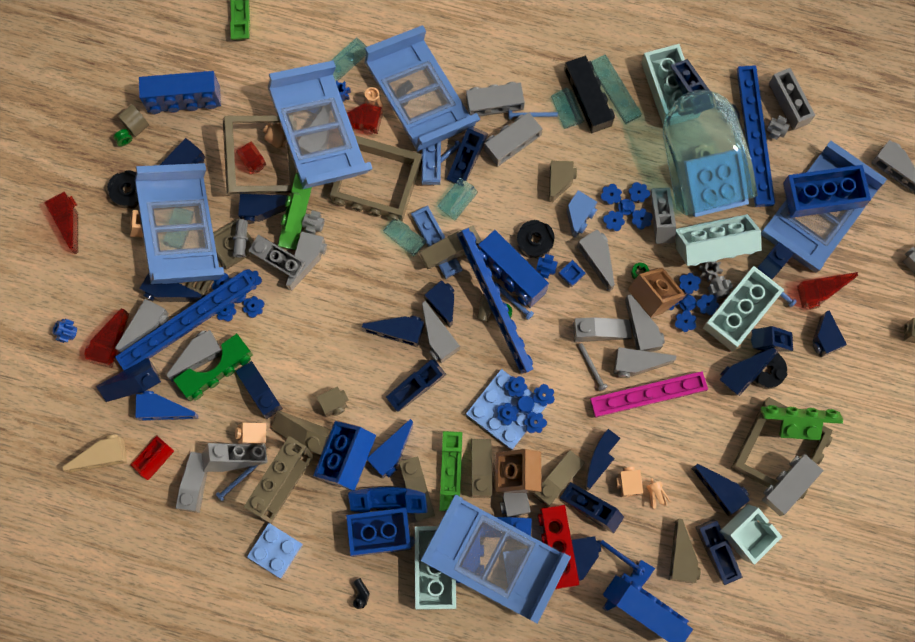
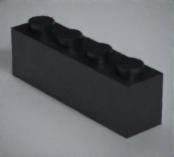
[564,55,615,134]

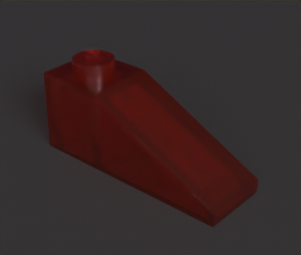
[44,191,78,254]
[797,272,858,310]
[84,308,129,368]

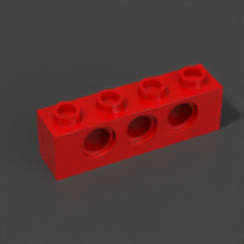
[538,505,580,590]

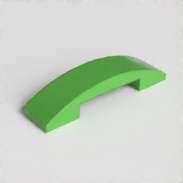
[230,0,250,40]
[439,431,463,511]

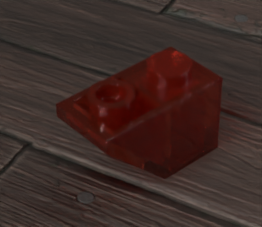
[347,103,383,135]

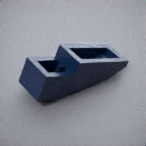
[386,360,447,412]
[585,428,621,491]
[696,519,743,585]

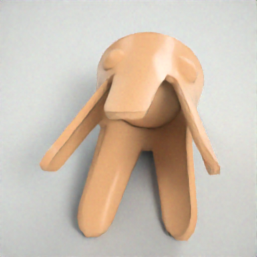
[363,87,383,112]
[646,478,672,509]

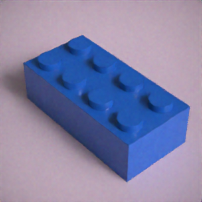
[139,71,221,114]
[783,165,871,218]
[478,230,549,308]
[603,575,693,642]

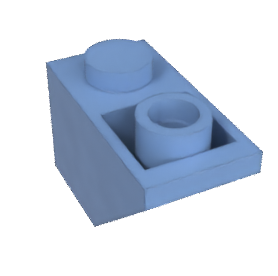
[567,190,598,238]

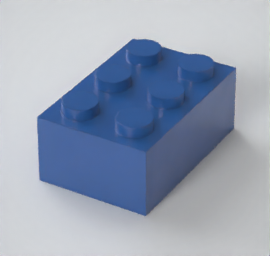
[313,421,376,491]
[346,508,412,557]

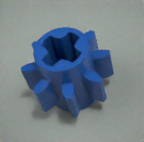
[336,80,351,102]
[536,254,558,279]
[52,318,77,343]

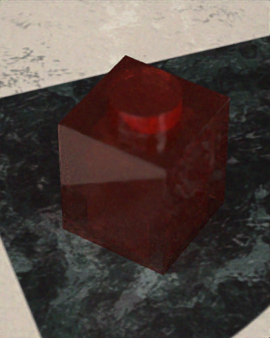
[236,141,266,175]

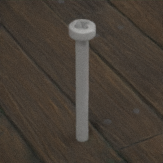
[578,343,608,391]

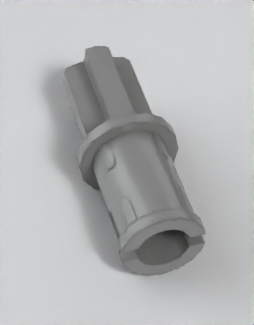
[233,219,248,258]

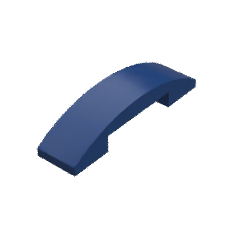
[348,487,428,513]

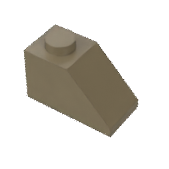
[549,161,577,202]

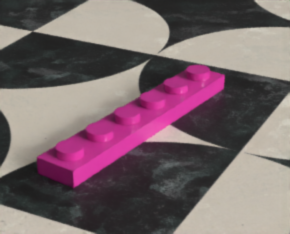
[590,371,708,418]

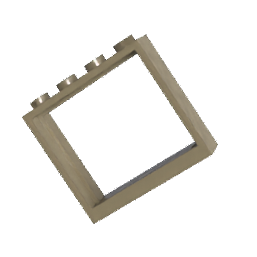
[223,115,297,194]
[330,135,422,222]
[731,397,833,501]
[244,436,314,524]

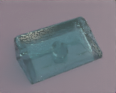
[551,88,585,129]
[437,178,478,220]

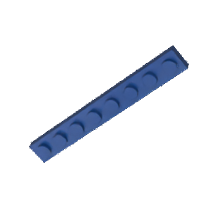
[737,65,775,207]
[456,228,533,374]
[115,270,256,370]

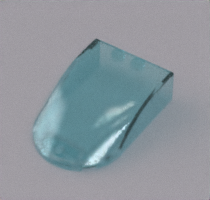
[663,90,758,215]

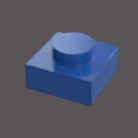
[558,260,586,287]

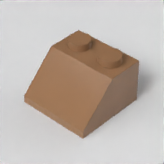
[628,268,686,318]
[495,449,541,493]

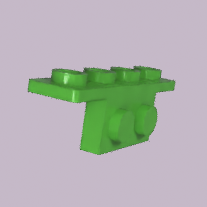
[278,173,312,250]
[760,405,844,440]

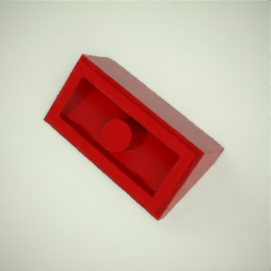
[130,435,174,480]

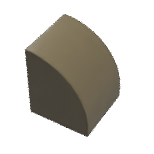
[118,104,149,137]

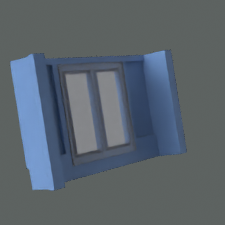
[364,25,480,151]
[267,60,373,189]
[761,141,887,273]
[135,163,224,284]
[421,494,571,624]

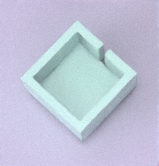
[720,504,782,565]

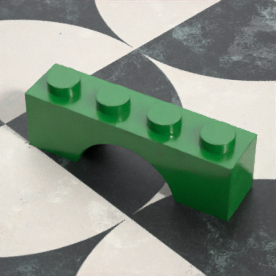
[174,333,253,402]

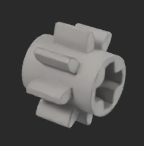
[767,115,790,140]
[302,210,325,235]
[698,261,723,282]
[707,276,733,299]

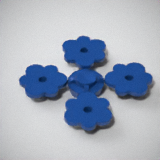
[601,182,653,231]
[212,269,265,322]
[668,273,719,332]
[497,376,555,433]

